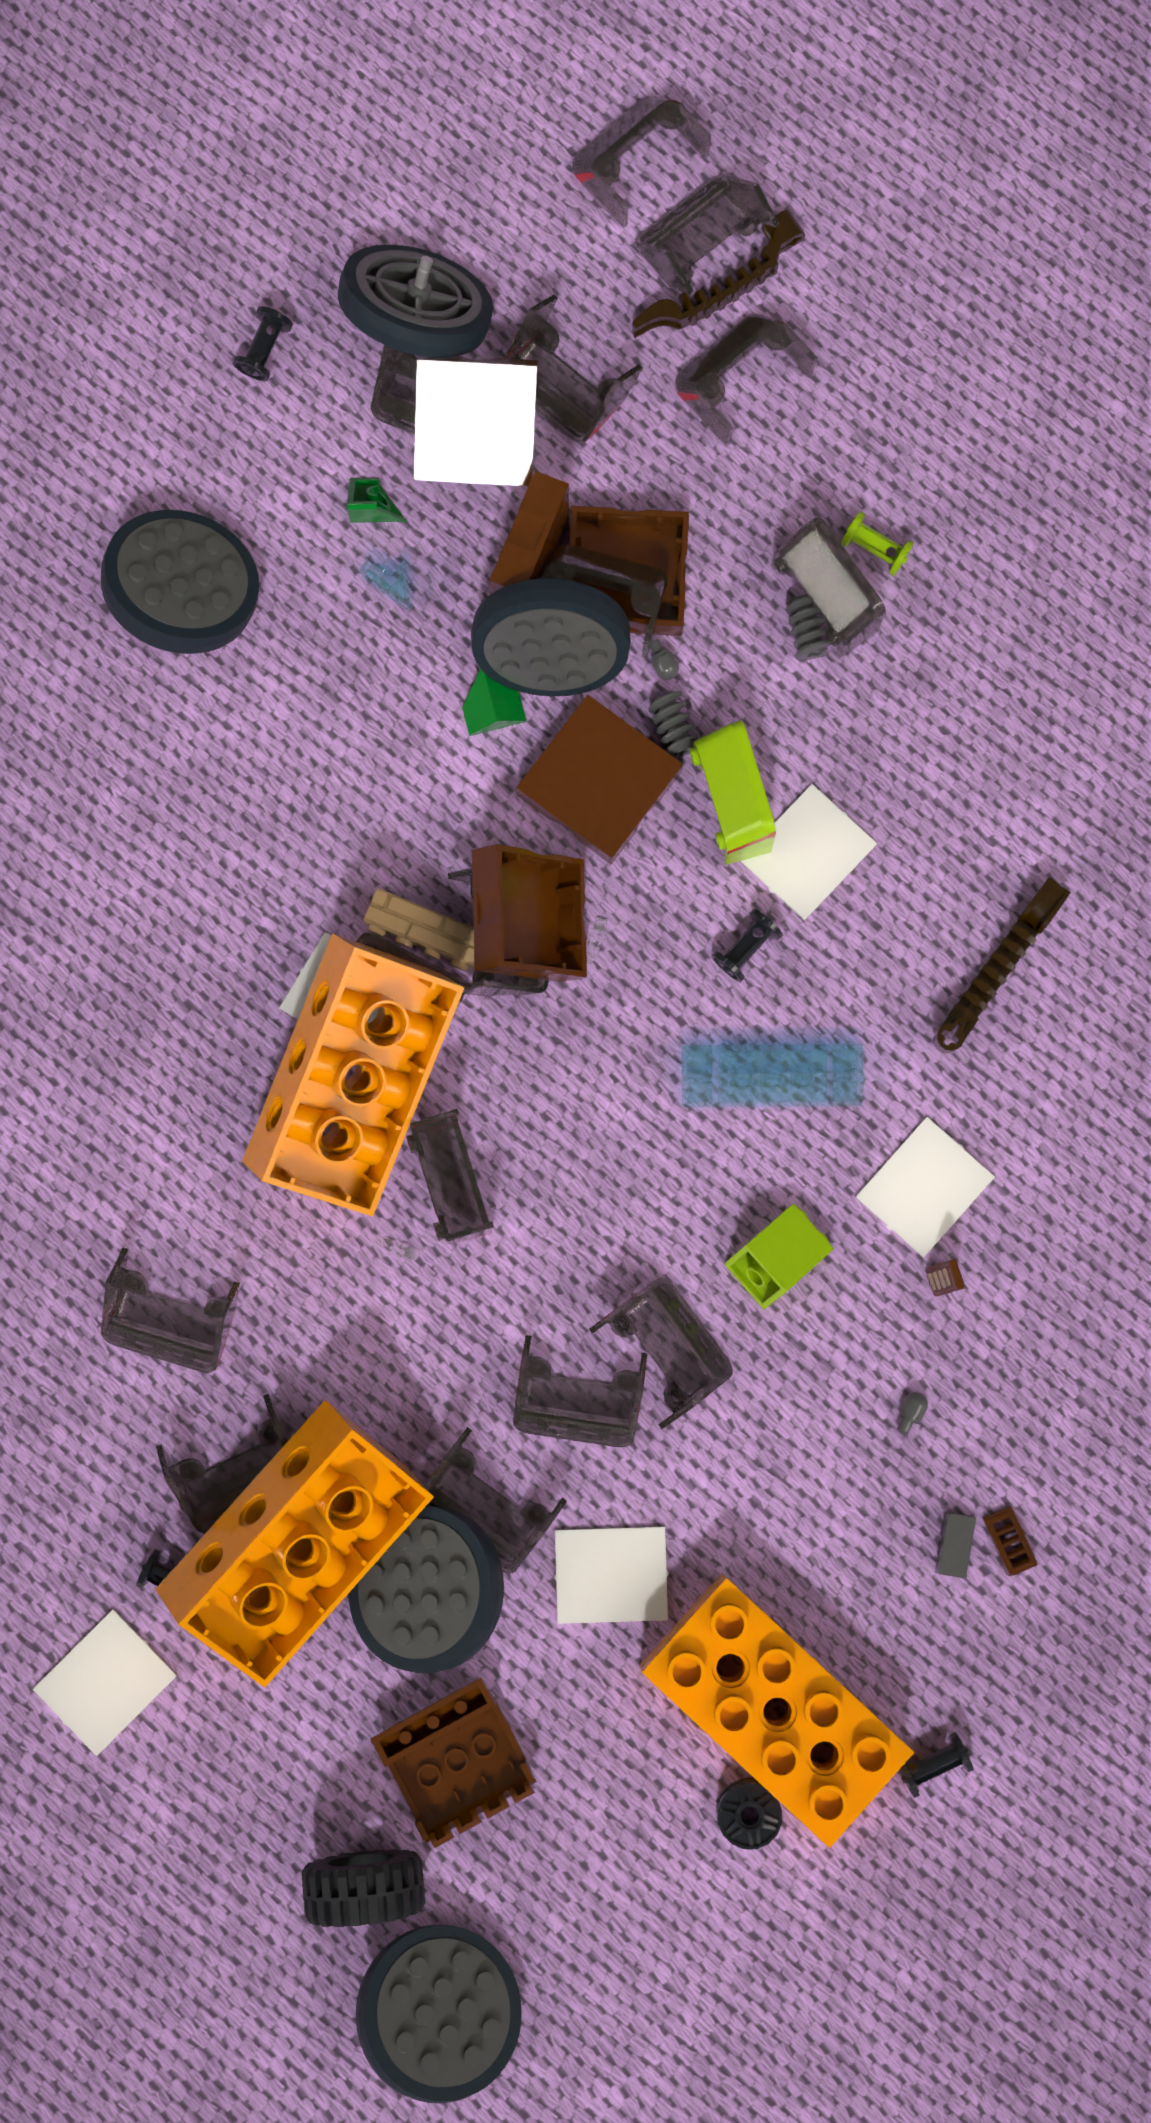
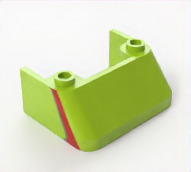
[689,720,776,865]

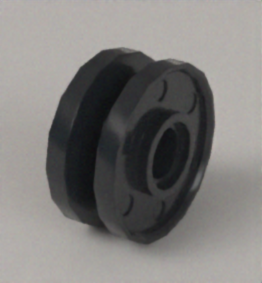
[716,1778,782,1849]

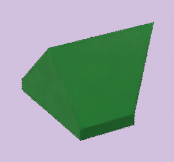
[347,478,408,523]
[462,668,527,736]

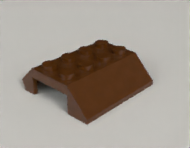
[371,1677,537,1848]

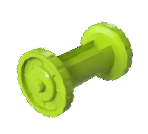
[840,511,914,577]

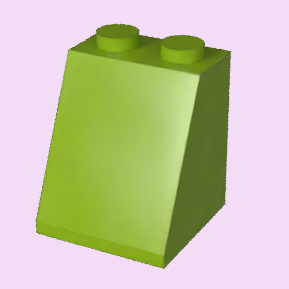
[724,1203,834,1310]

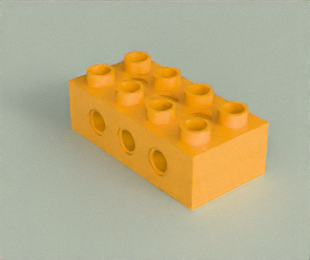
[242,933,464,1217]
[155,1399,434,1688]
[640,1573,914,1848]

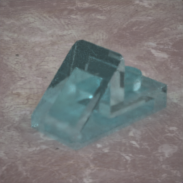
[360,560,412,612]

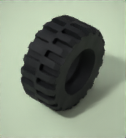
[301,1849,425,1927]

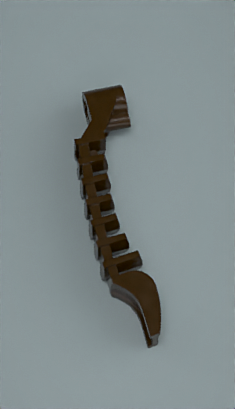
[632,209,805,339]
[933,877,1071,1053]

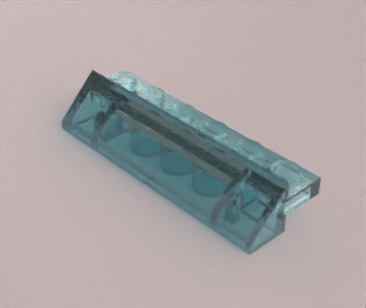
[681,1044,865,1108]

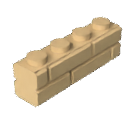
[363,888,474,972]

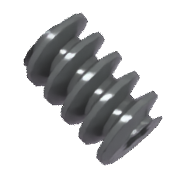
[786,594,832,661]
[648,691,699,758]

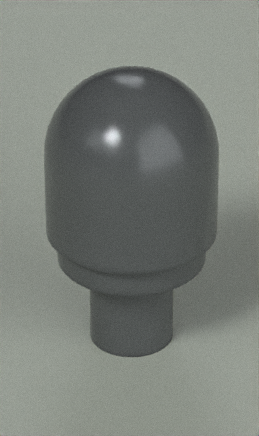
[648,639,679,680]
[897,1392,928,1435]

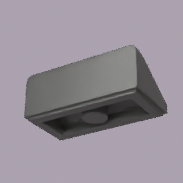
[935,1512,976,1579]

